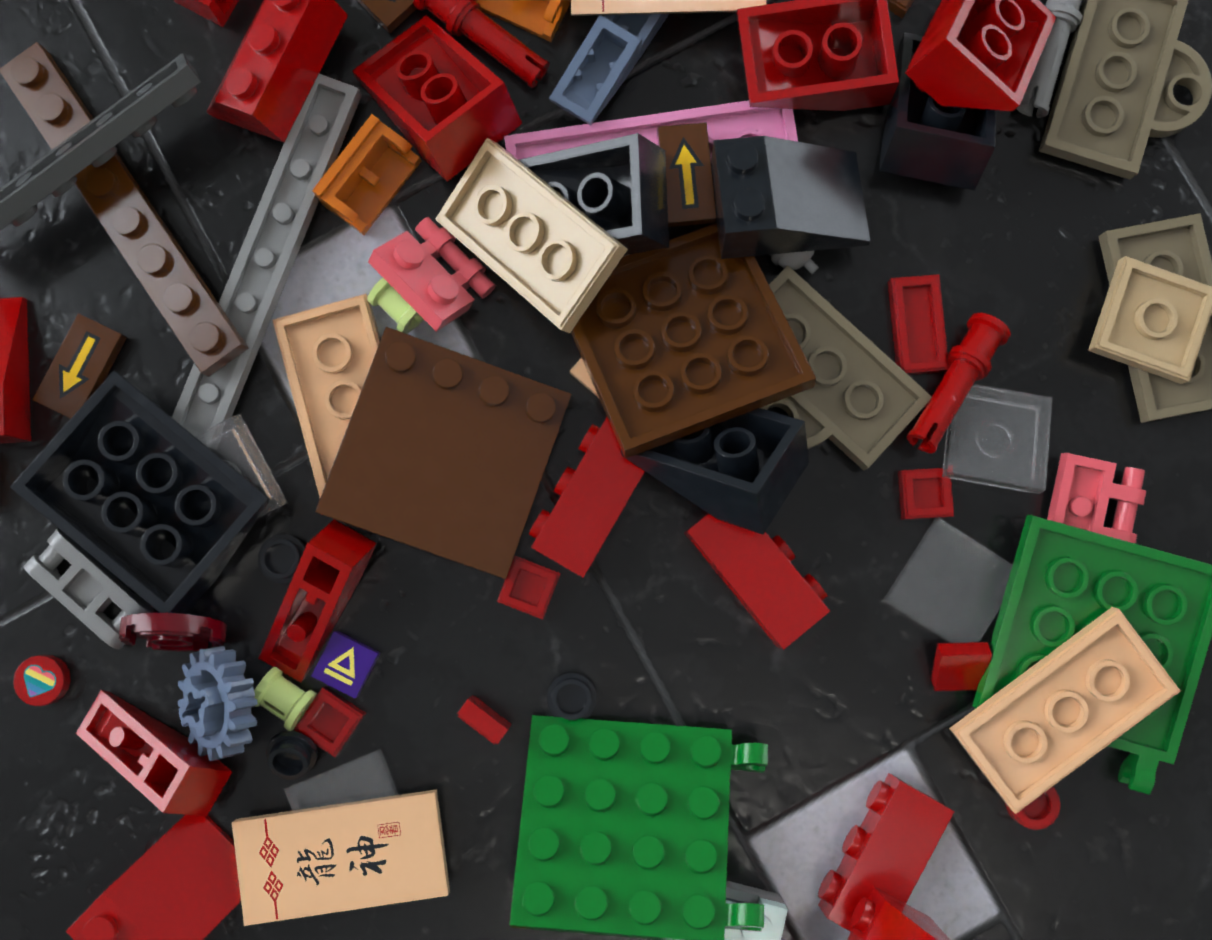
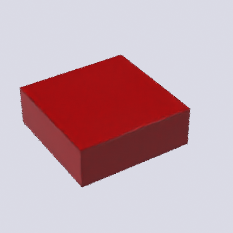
[898,468,954,520]
[497,556,561,620]
[931,642,992,691]
[294,686,367,757]
[457,695,512,745]

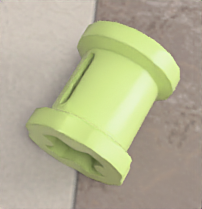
[367,278,424,334]
[254,666,317,731]

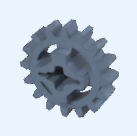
[178,646,258,761]

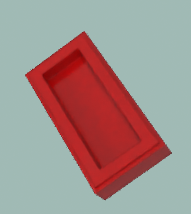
[888,274,949,375]

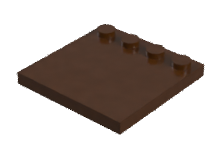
[571,223,816,459]
[315,327,572,579]

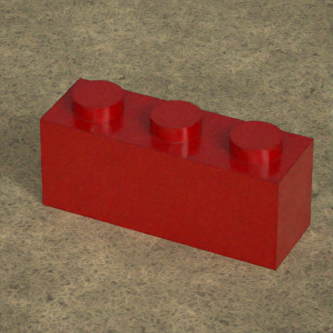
[529,417,645,578]
[684,513,830,650]
[818,773,955,932]

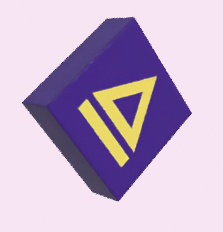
[311,631,381,699]

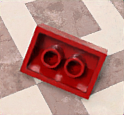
[206,0,348,142]
[905,0,1057,111]

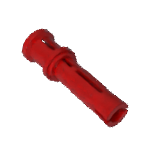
[413,0,550,88]
[907,313,1011,453]

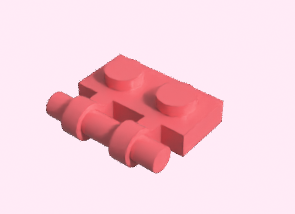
[368,217,496,332]
[1047,453,1147,543]

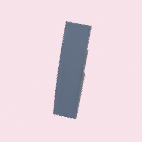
[549,14,669,126]

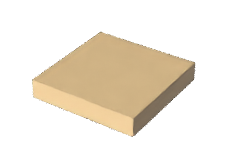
[1088,256,1212,384]

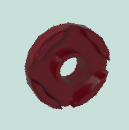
[119,613,227,652]

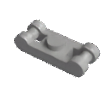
[24,528,154,650]

